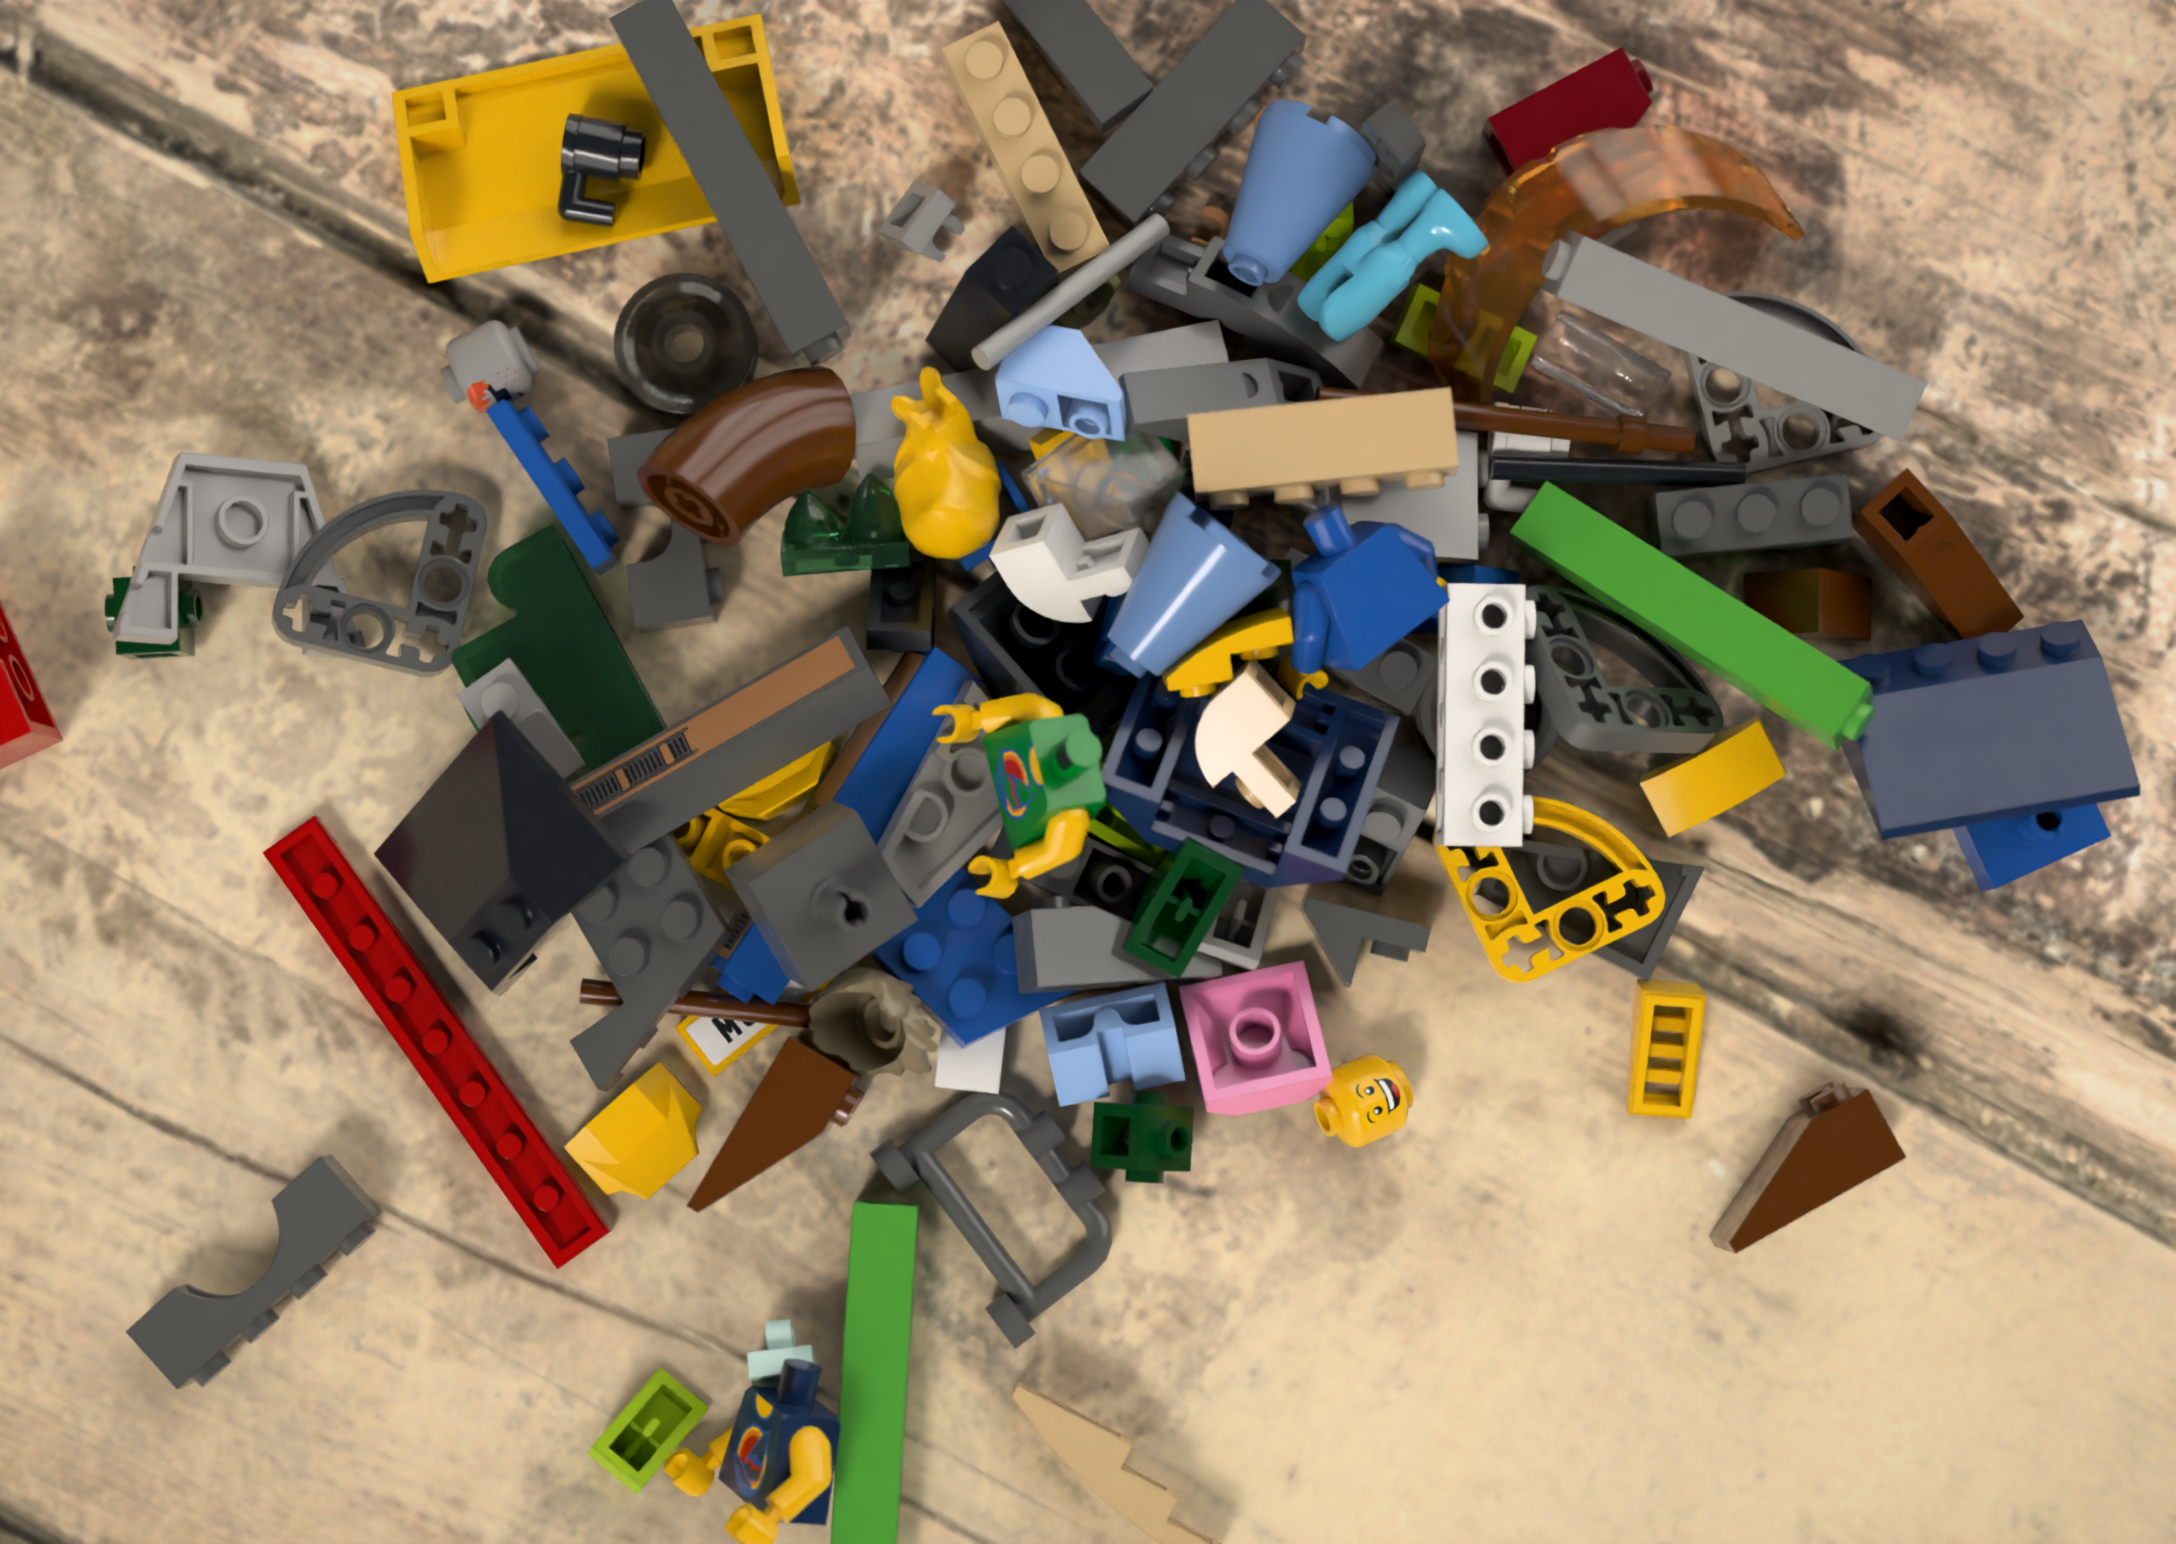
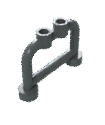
[869,1090,1113,1349]

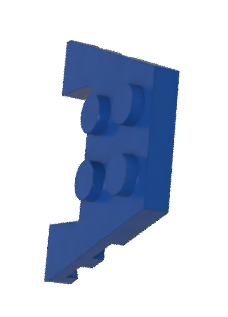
[872,867,1082,1049]

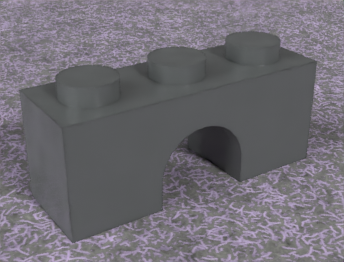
[607,428,725,634]
[1645,474,1854,562]

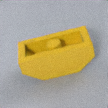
[718,740,838,822]
[564,1061,704,1200]

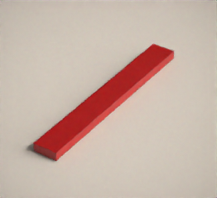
[262,815,612,1269]

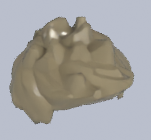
[808,967,939,1076]

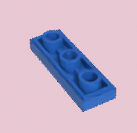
[486,399,621,576]

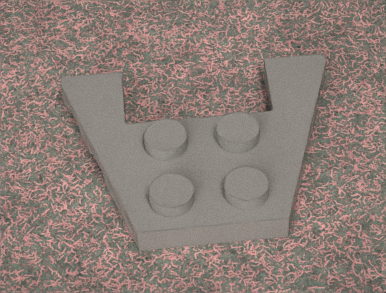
[113,452,366,659]

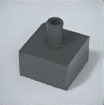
[724,800,919,992]

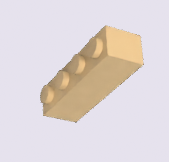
[942,21,1110,284]
[1187,387,1459,511]

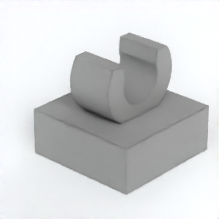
[877,181,965,262]

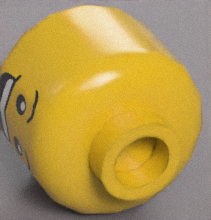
[1313,1053,1414,1148]

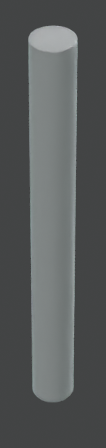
[972,213,1170,370]

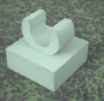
[747,1319,820,1388]

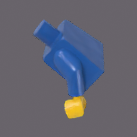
[1276,503,1450,700]

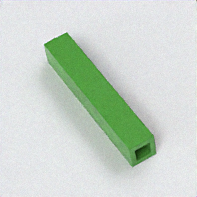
[1510,480,1876,752]
[830,1200,920,1544]

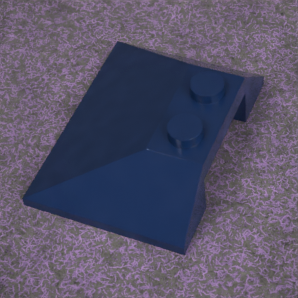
[1101,654,1401,888]

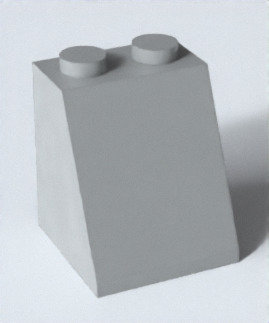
[1319,431,1489,568]

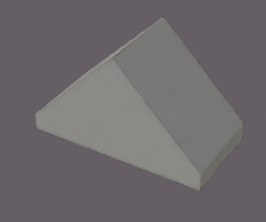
[1197,878,1281,971]

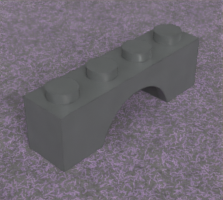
[126,1154,382,1390]

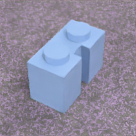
[1039,982,1186,1107]

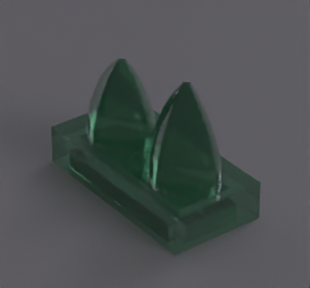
[780,473,911,577]

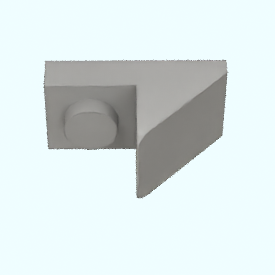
[456,658,587,780]

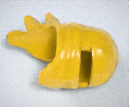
[890,366,1002,559]

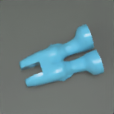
[1297,169,1489,342]

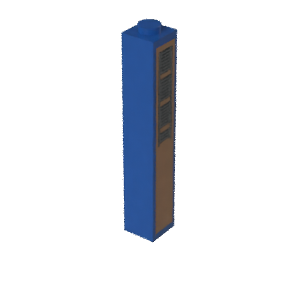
[710,645,984,1005]

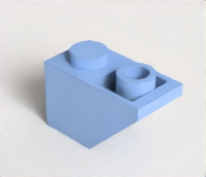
[995,325,1129,442]

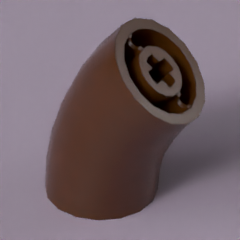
[637,365,856,546]

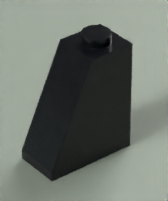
[925,225,1059,373]

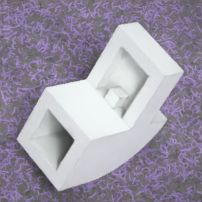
[989,502,1150,623]

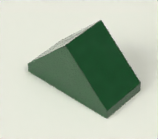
[1122,836,1245,979]

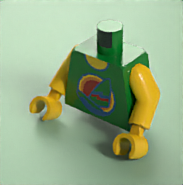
[932,693,1106,899]

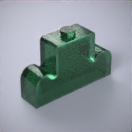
[451,524,668,771]

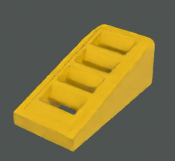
[1626,979,1706,1119]

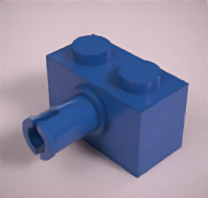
[1952,804,2111,891]

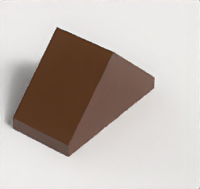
[1743,568,1872,641]

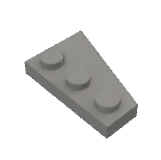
[877,681,1004,908]

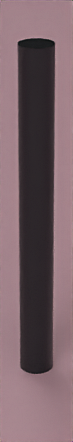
[1489,454,1746,487]

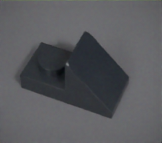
[866,550,936,652]

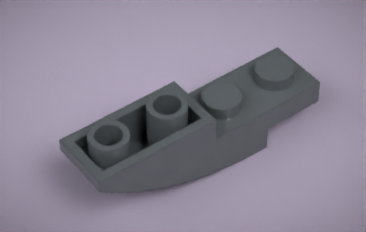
[1128,234,1384,391]

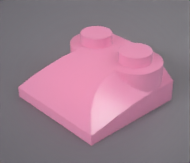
[1179,960,1333,1116]

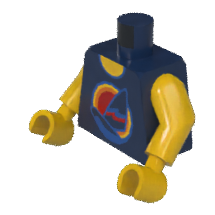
[664,1359,841,1544]

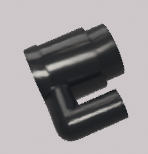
[557,113,647,227]

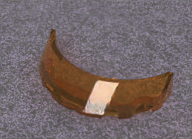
[1428,124,1806,405]

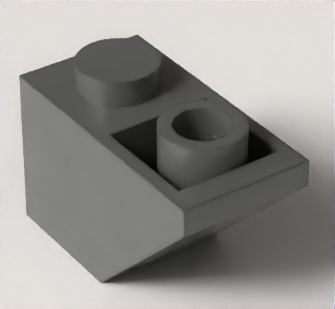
[1344,741,1436,897]

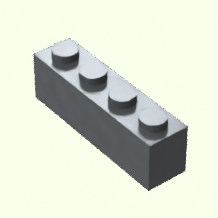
[1078,0,1306,231]

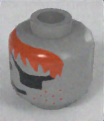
[439,320,540,413]

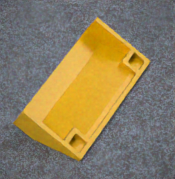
[391,13,801,284]

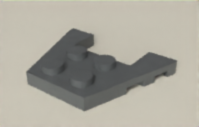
[570,831,733,1092]

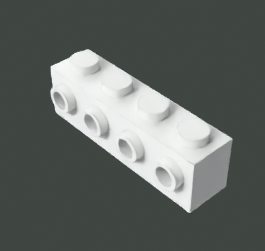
[1435,583,1536,847]

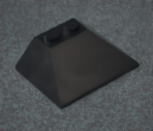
[374,709,632,996]

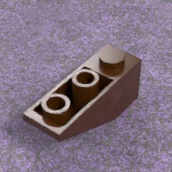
[1851,468,2025,641]

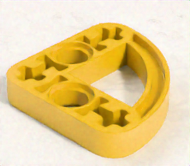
[1432,796,1665,983]

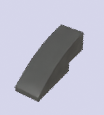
[998,0,1154,135]

